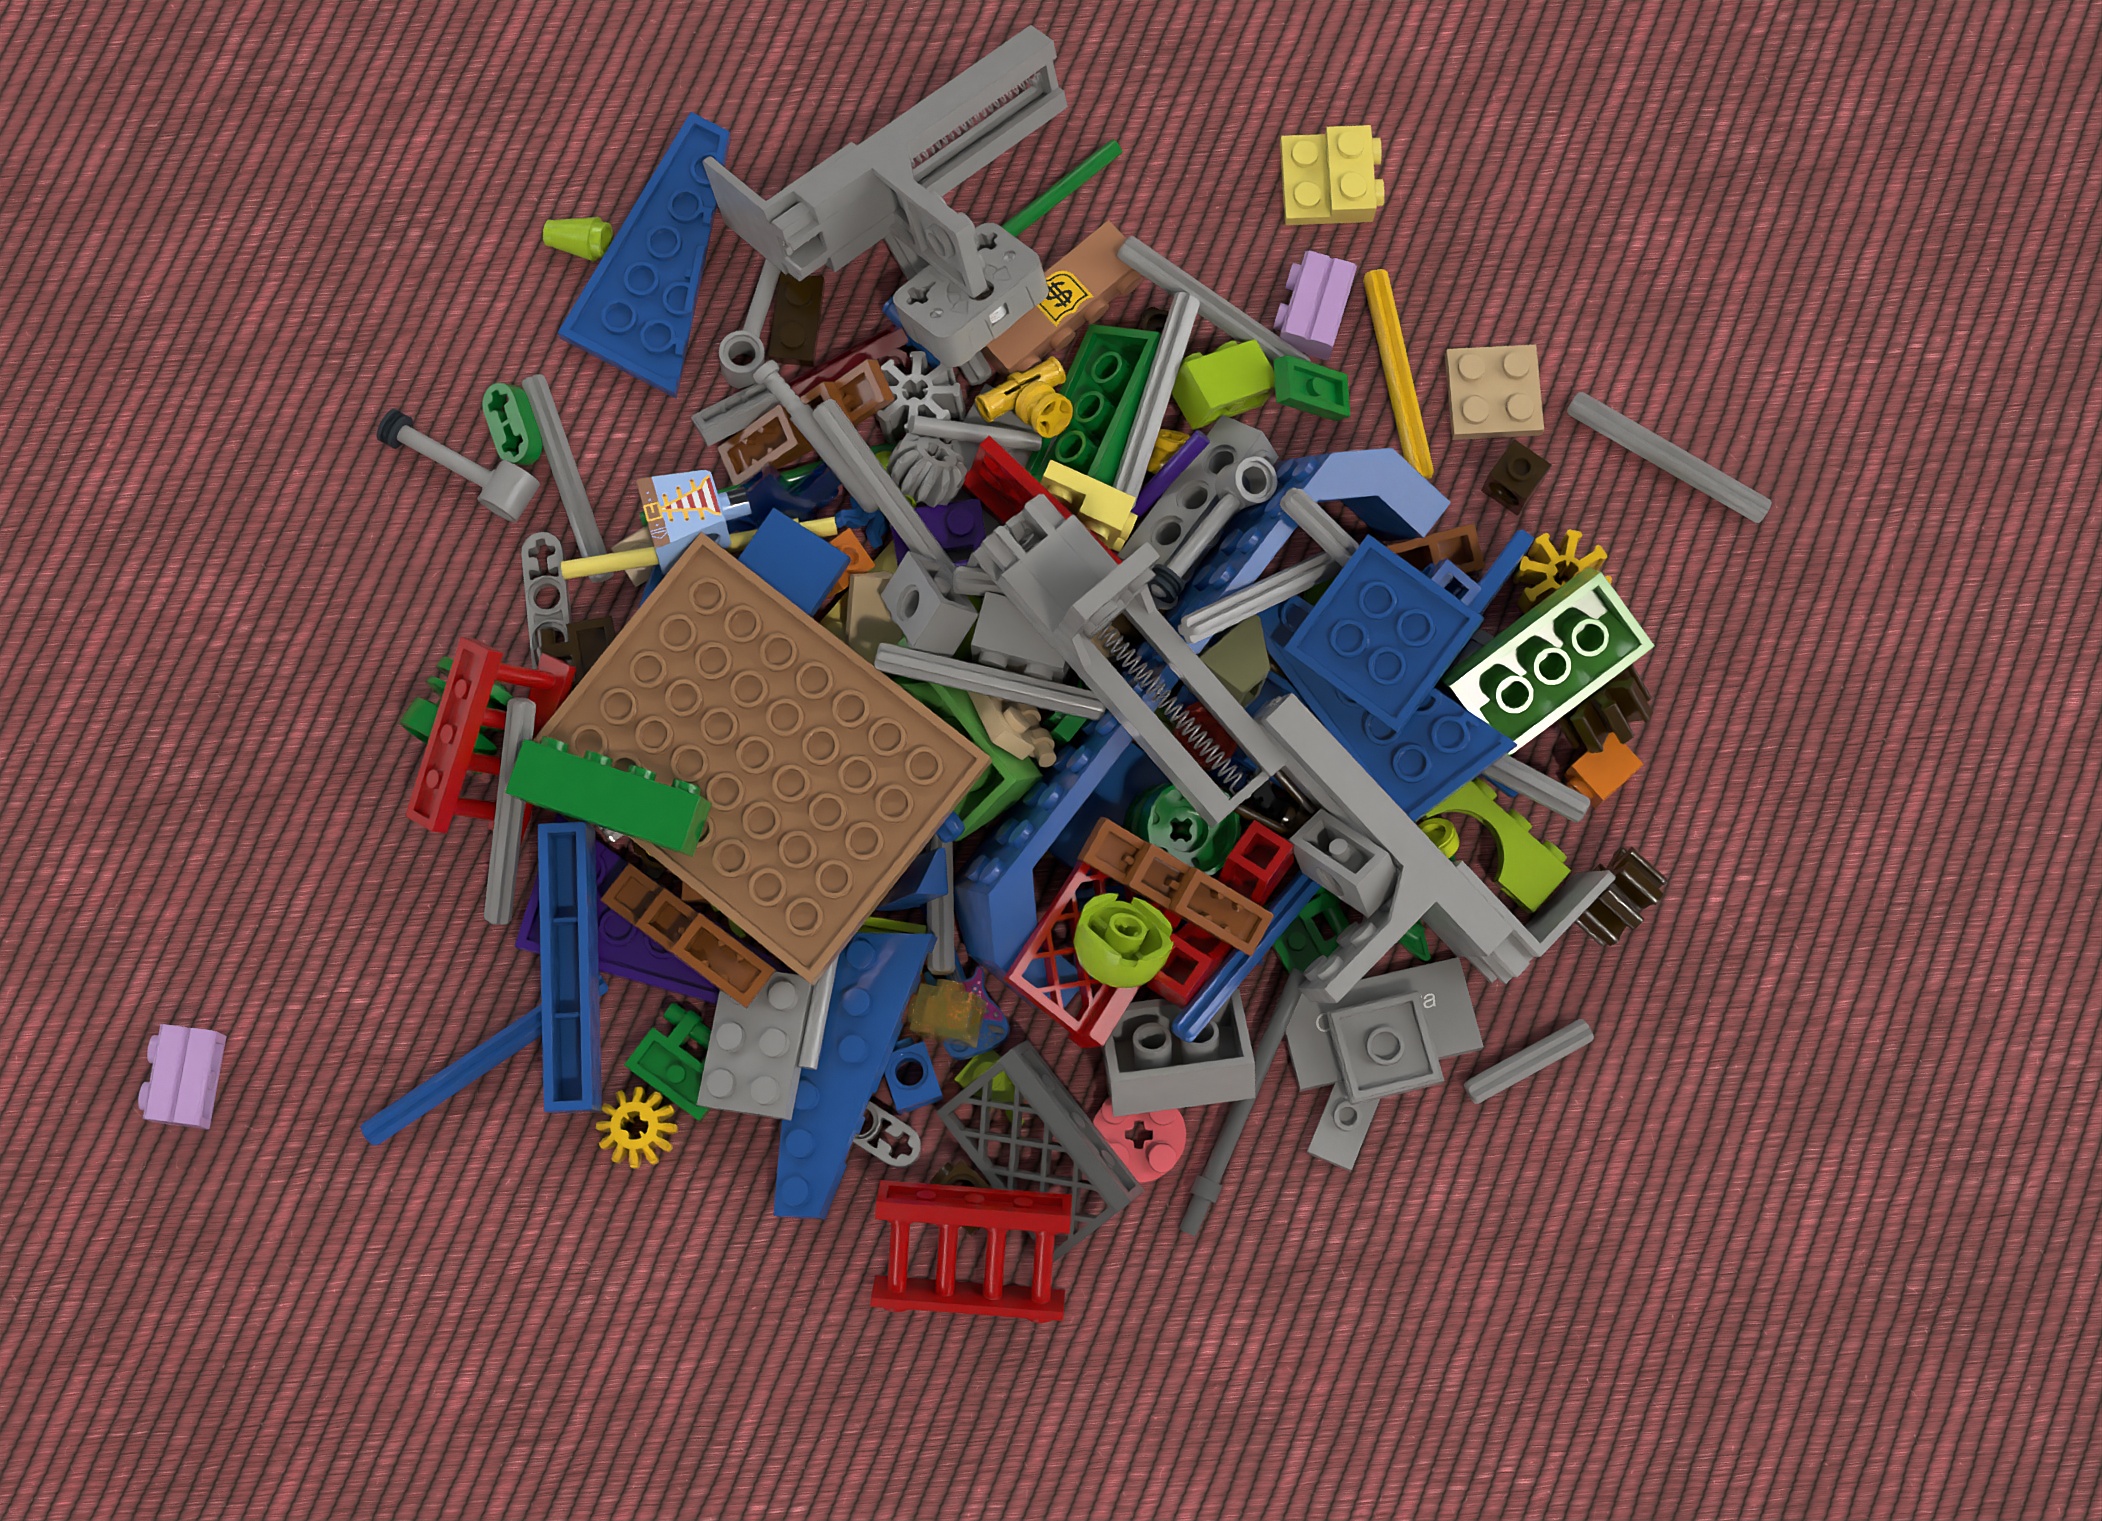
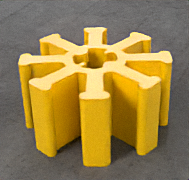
[1513,529,1612,614]

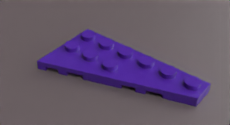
[515,814,793,1005]

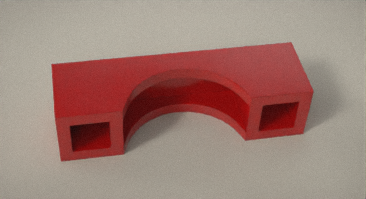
[1147,820,1294,1010]

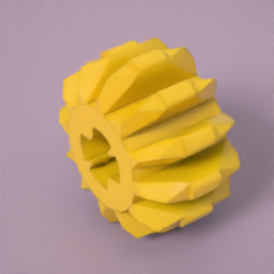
[596,1086,678,1169]

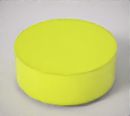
[1418,818,1460,858]

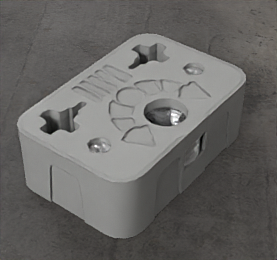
[893,223,1049,367]

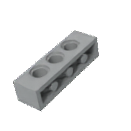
[1117,415,1279,585]

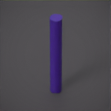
[1130,430,1210,523]

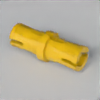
[975,356,1066,423]

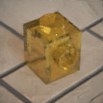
[908,979,987,1049]

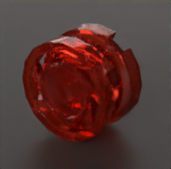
[1172,701,1238,772]

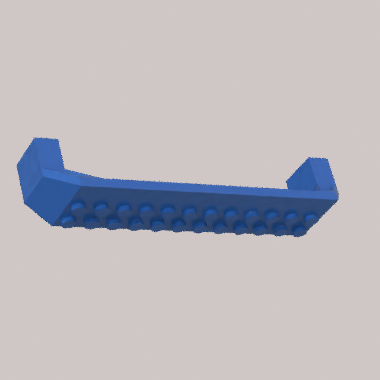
[953,448,1451,1010]

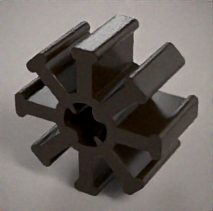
[1557,663,1653,753]
[1574,847,1668,946]

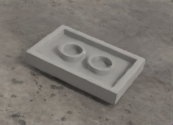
[697,972,813,1121]

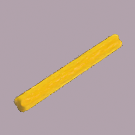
[1363,269,1434,480]

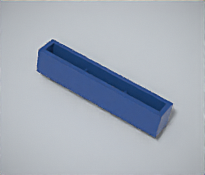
[538,822,602,1114]

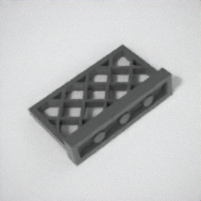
[936,1040,1145,1263]

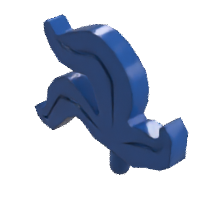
[835,495,891,549]

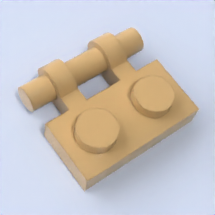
[967,691,1056,767]

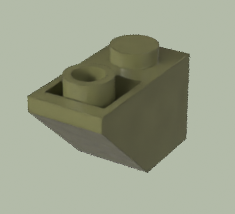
[1186,614,1270,710]

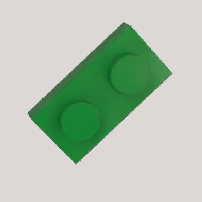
[1274,355,1350,422]

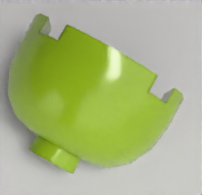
[1074,893,1174,988]

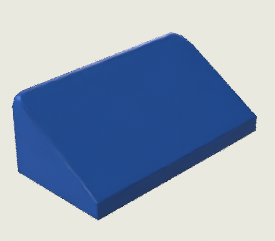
[875,848,948,911]

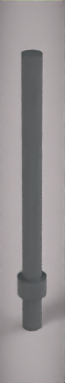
[1179,968,1307,1237]

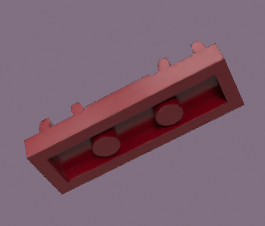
[786,324,911,398]

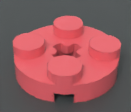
[1093,1097,1186,1184]

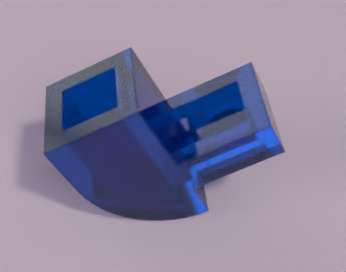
[737,461,841,528]

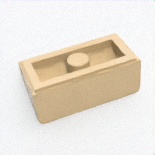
[845,571,903,667]

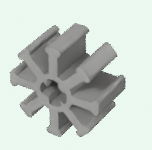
[875,351,966,445]

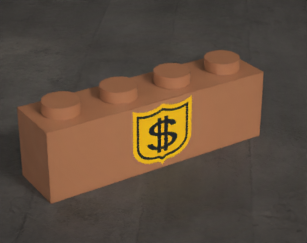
[980,220,1143,382]

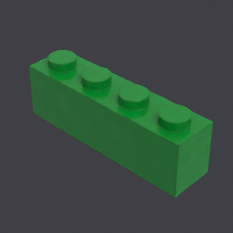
[505,736,712,857]

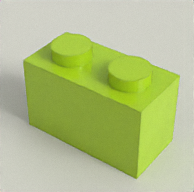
[1171,339,1275,430]

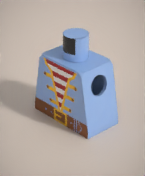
[636,470,752,575]

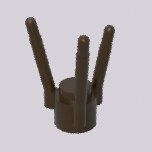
[1229,769,1317,842]

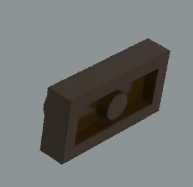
[769,272,825,367]

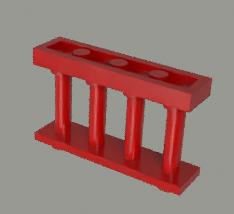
[405,637,577,844]
[870,1180,1072,1323]

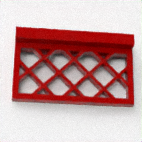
[961,435,1123,565]
[1003,860,1181,1048]

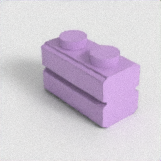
[1273,250,1357,360]
[138,1024,227,1129]

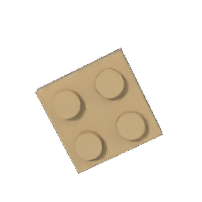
[1445,344,1544,440]

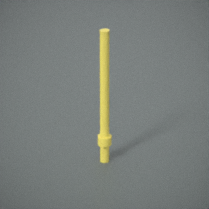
[561,517,838,580]

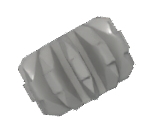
[886,433,968,508]

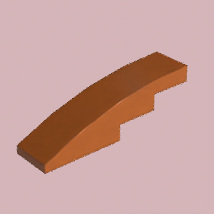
[717,359,895,485]
[1077,817,1274,957]
[600,863,776,1009]

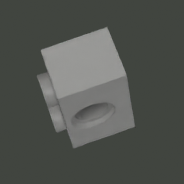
[881,551,979,658]
[1289,808,1398,918]

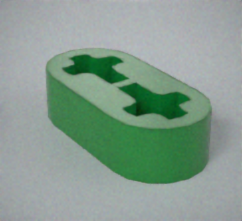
[482,383,543,466]

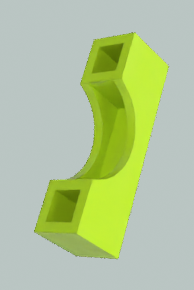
[1421,777,1571,914]

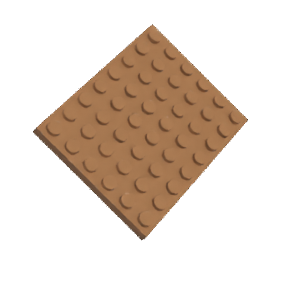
[533,532,993,986]

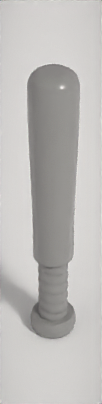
[753,360,880,513]

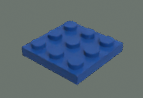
[1283,534,1484,734]

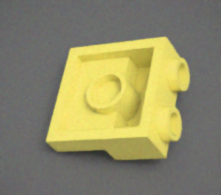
[1280,125,1384,225]
[1040,460,1138,552]

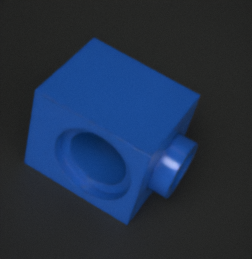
[884,1038,944,1115]

